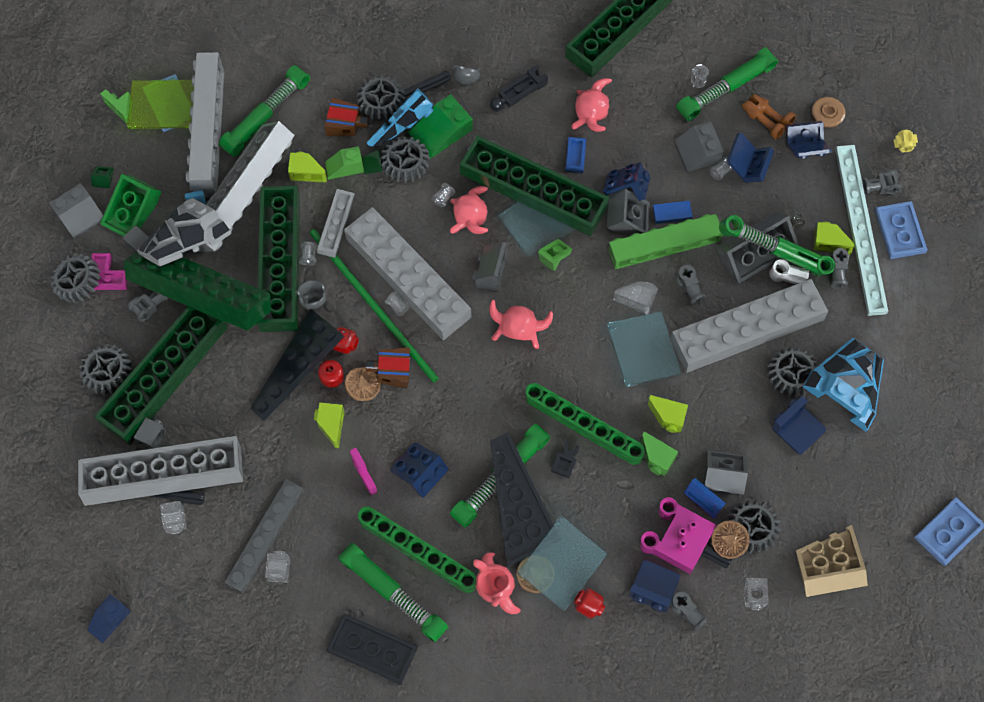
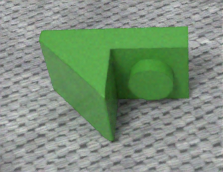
[100,89,132,124]
[538,239,573,271]

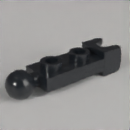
[490,65,548,112]

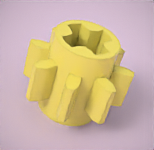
[894,130,918,152]

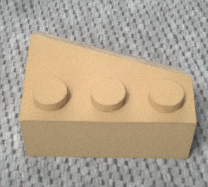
[796,525,868,597]

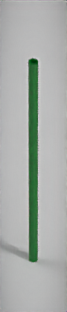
[310,229,439,383]

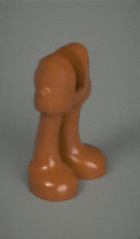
[741,93,796,140]

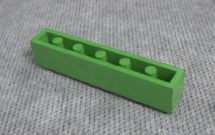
[608,214,723,270]

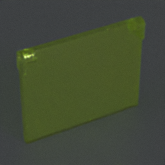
[127,80,194,129]

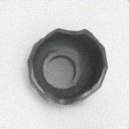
[453,65,480,85]
[297,280,327,310]

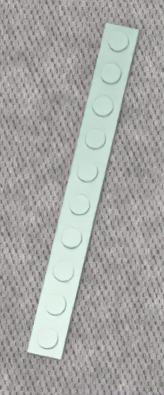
[835,145,888,316]

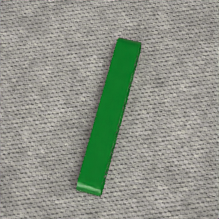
[525,383,644,465]
[358,507,476,593]

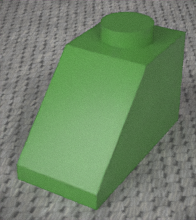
[325,146,364,180]
[641,432,678,477]

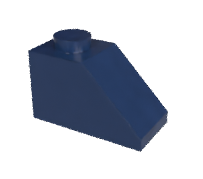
[87,594,131,643]

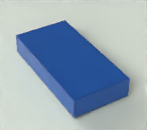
[565,137,586,173]
[653,201,692,224]
[684,478,726,518]

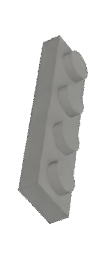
[317,189,355,257]

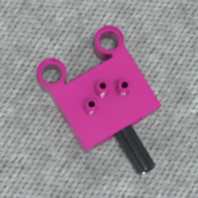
[640,497,732,575]

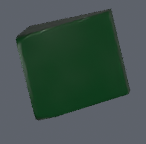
[362,150,382,174]
[91,166,114,188]

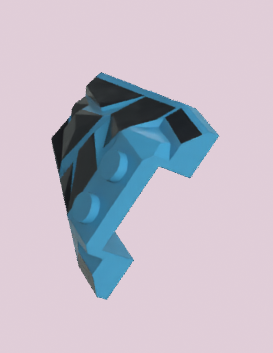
[367,88,433,146]
[803,338,884,432]

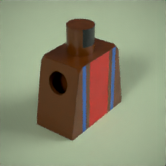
[325,98,369,136]
[366,347,410,388]

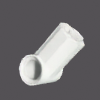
[769,259,809,285]

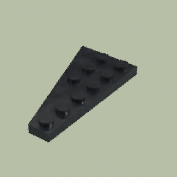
[250,309,344,421]
[490,432,561,567]

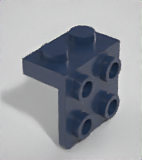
[786,121,832,158]
[727,133,774,183]
[603,162,651,201]
[772,396,826,455]
[390,443,449,498]
[628,560,680,612]

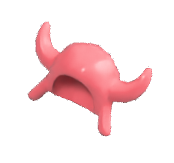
[572,78,612,132]
[450,186,488,234]
[489,300,553,349]
[473,552,521,614]

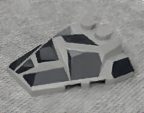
[137,198,231,266]

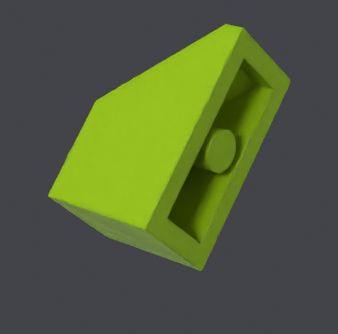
[288,152,327,182]
[813,221,854,255]
[648,395,688,433]
[314,403,345,448]

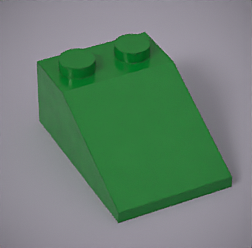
[408,94,473,159]
[100,174,162,237]

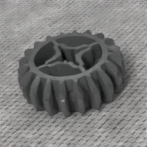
[356,75,405,122]
[380,136,430,184]
[50,253,102,303]
[79,344,132,395]
[767,346,818,398]
[727,500,781,554]

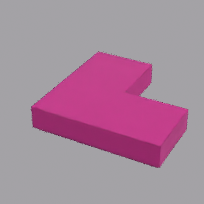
[91,253,128,290]
[350,448,378,495]

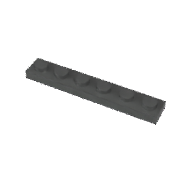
[224,479,304,593]

